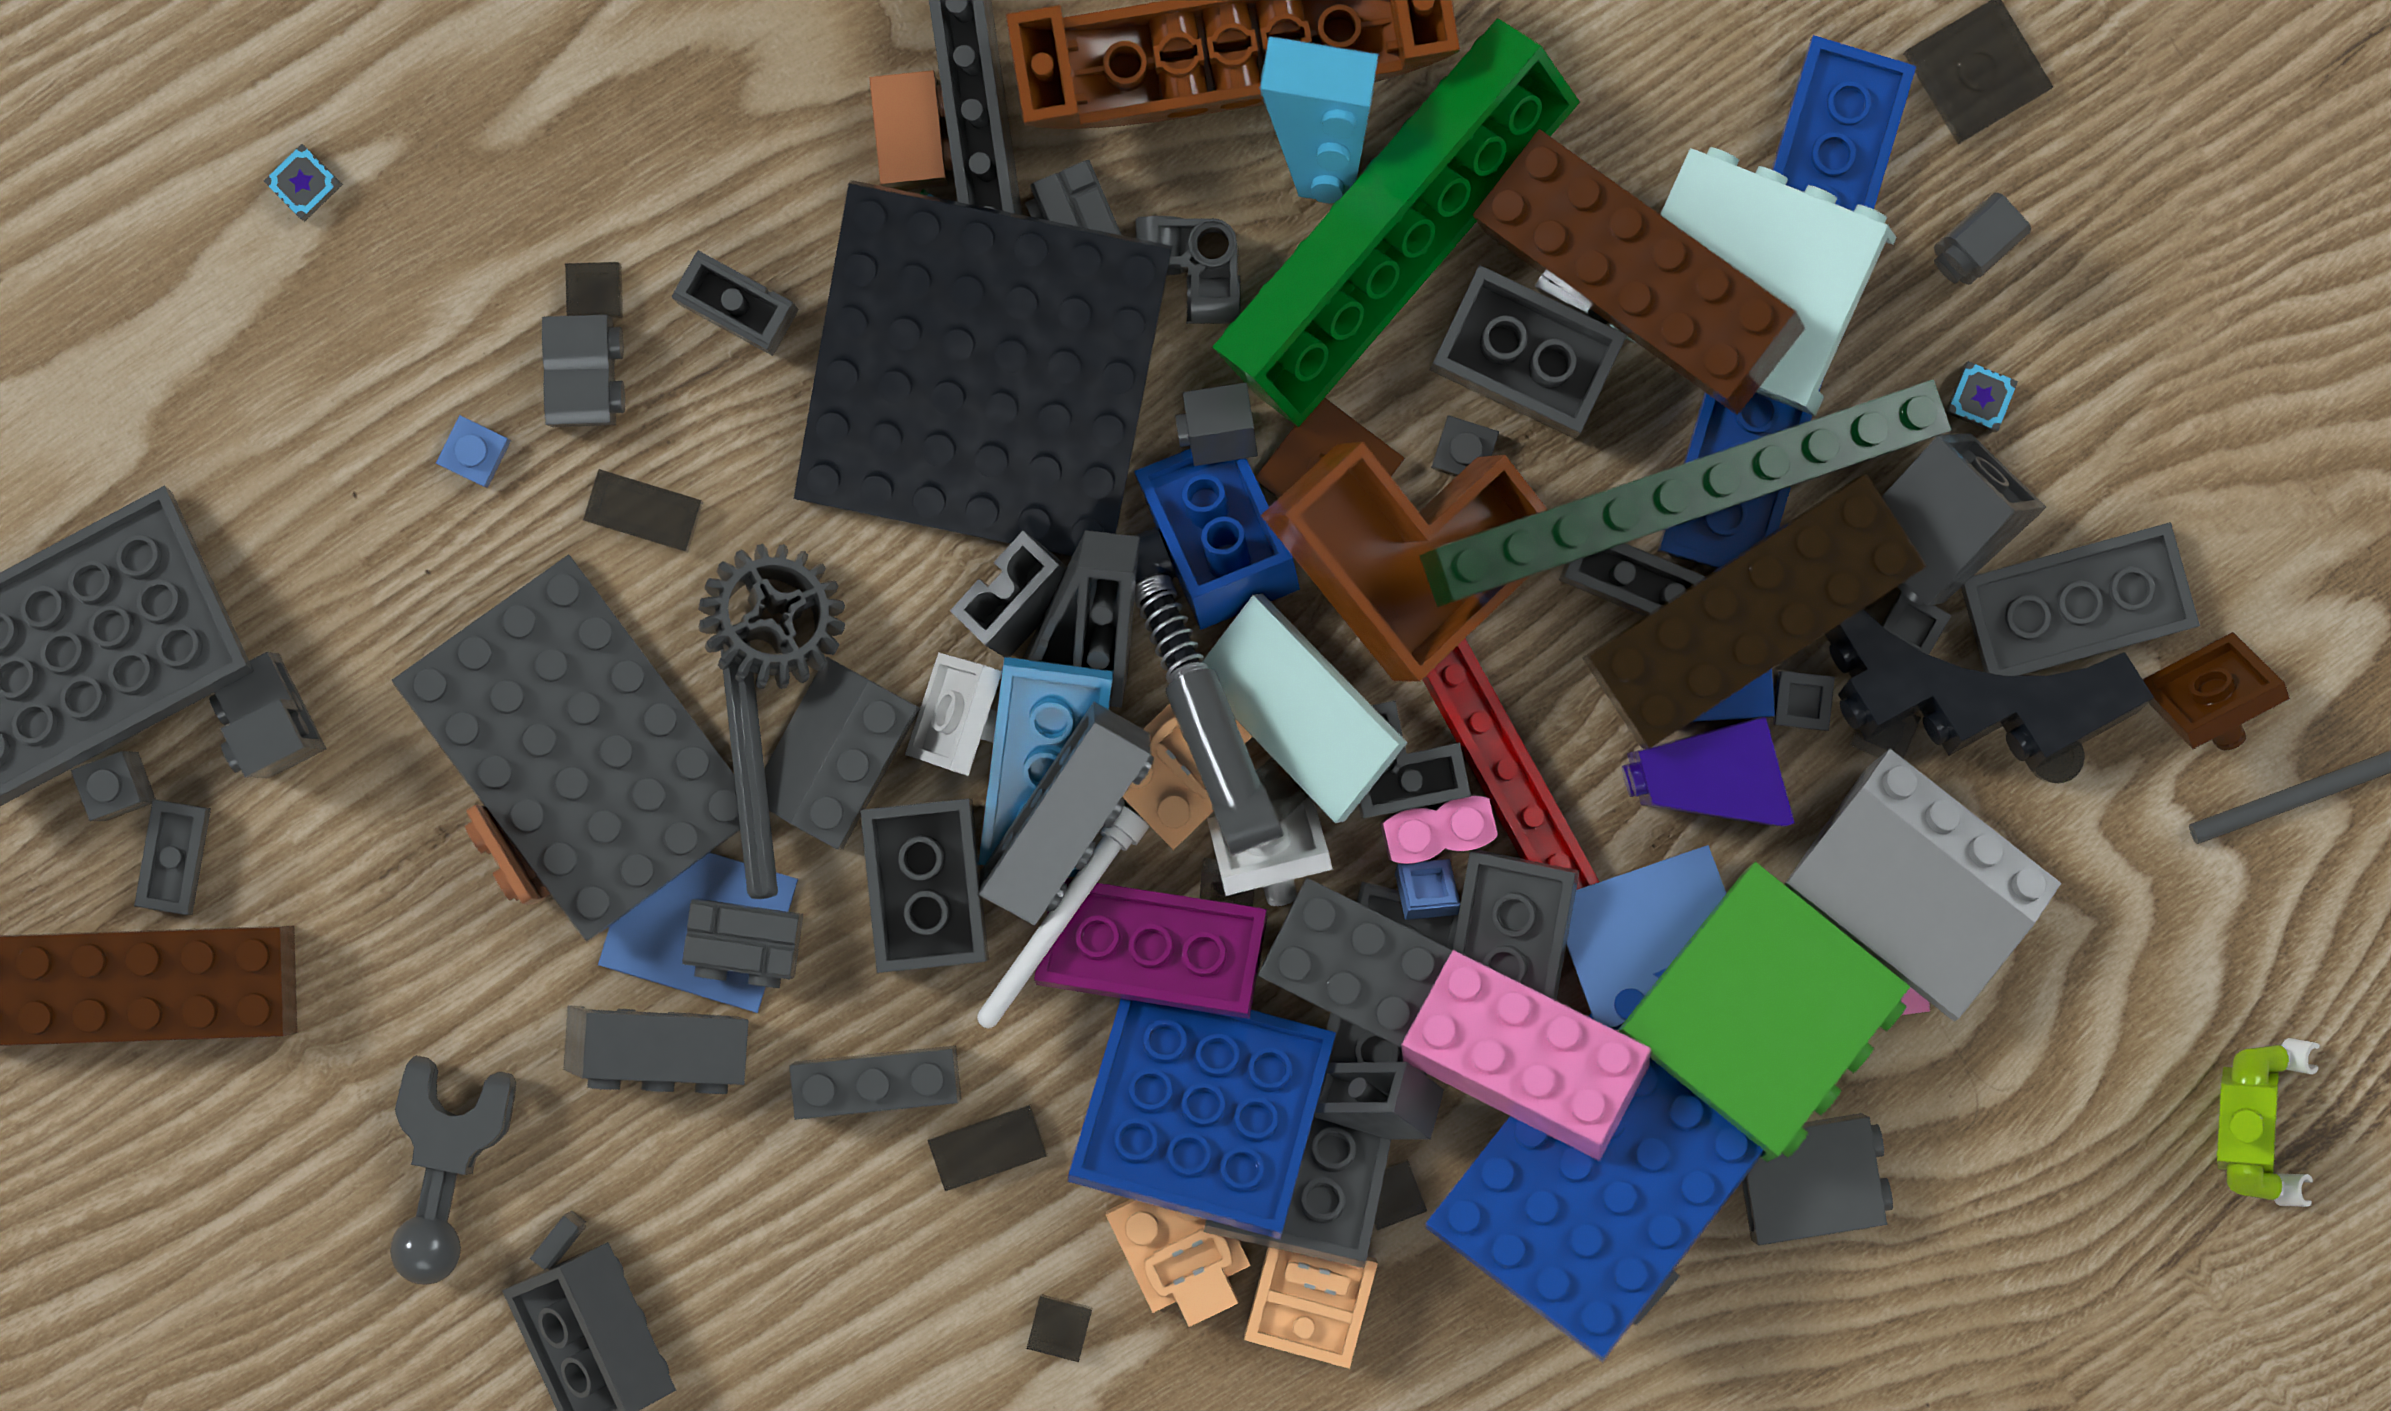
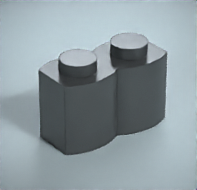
[1934,193,2031,285]
[542,315,625,427]

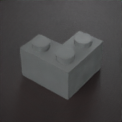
[209,652,327,778]
[1358,700,1471,818]

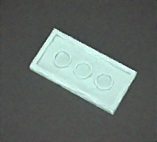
[1202,594,1407,823]

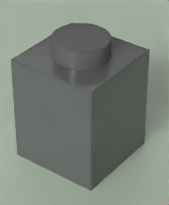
[1175,382,1258,466]
[71,751,156,821]

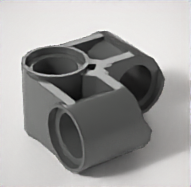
[1136,216,1241,324]

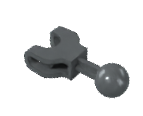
[390,1055,516,1285]

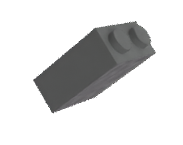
[1742,1113,1893,1246]

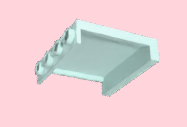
[1610,147,1897,416]

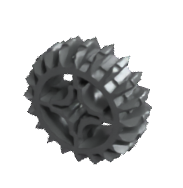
[698,544,845,689]

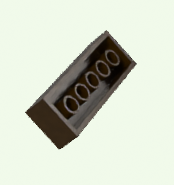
[1582,474,1927,749]

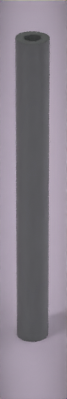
[2189,750,2391,844]

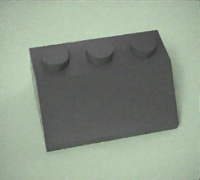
[764,656,920,850]
[502,1242,676,1411]

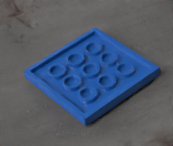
[1068,999,1336,1239]

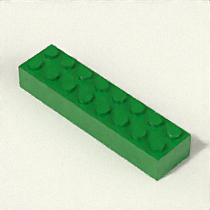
[1212,18,1580,428]

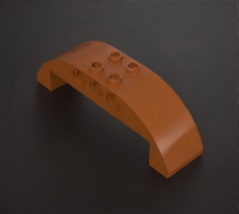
[1006,0,1460,129]

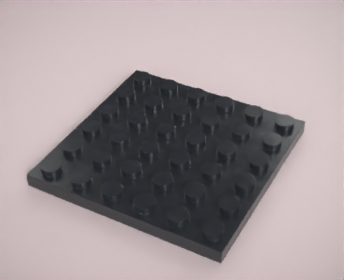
[793,180,1173,556]

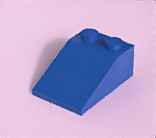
[1134,448,1300,630]

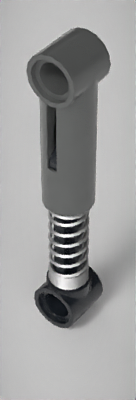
[1134,527,1283,857]

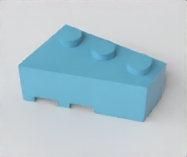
[1260,37,1378,204]

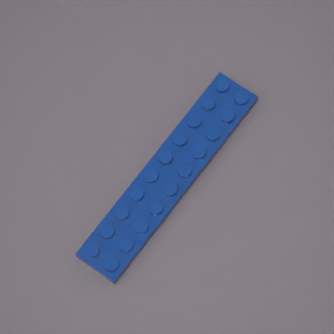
[1657,35,1917,569]

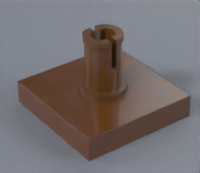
[1255,398,1405,499]
[2143,632,2290,750]

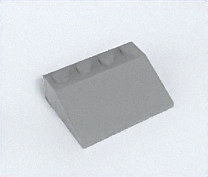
[1784,749,2061,1022]

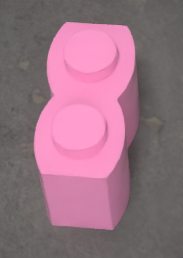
[1380,796,1498,864]

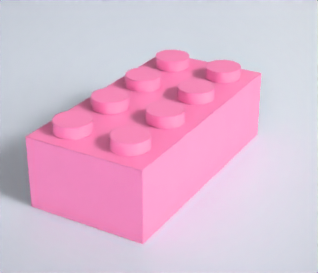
[1402,950,1651,1161]

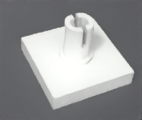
[905,652,1002,776]
[1207,794,1333,906]

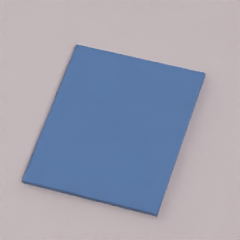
[1566,845,1726,1028]
[598,853,798,1013]

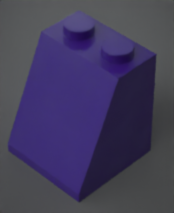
[1622,717,1795,826]

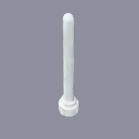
[977,806,1149,1028]

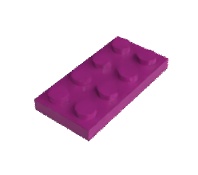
[1034,878,1268,1019]

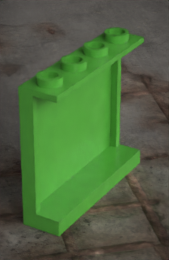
[1617,861,1910,1162]

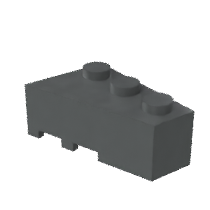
[1022,530,1140,708]
[563,1005,749,1094]

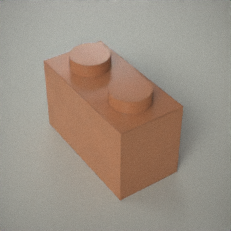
[869,70,953,190]

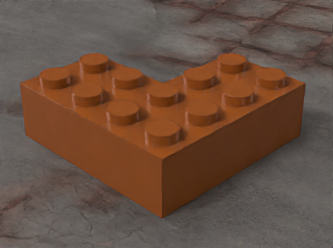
[1260,442,1548,682]

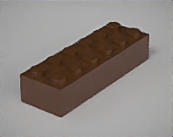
[1472,129,1805,416]
[0,925,297,1046]

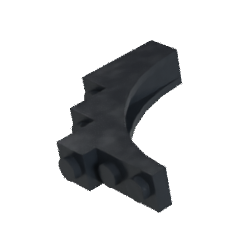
[1825,609,2154,772]

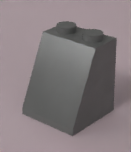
[1882,433,2046,606]

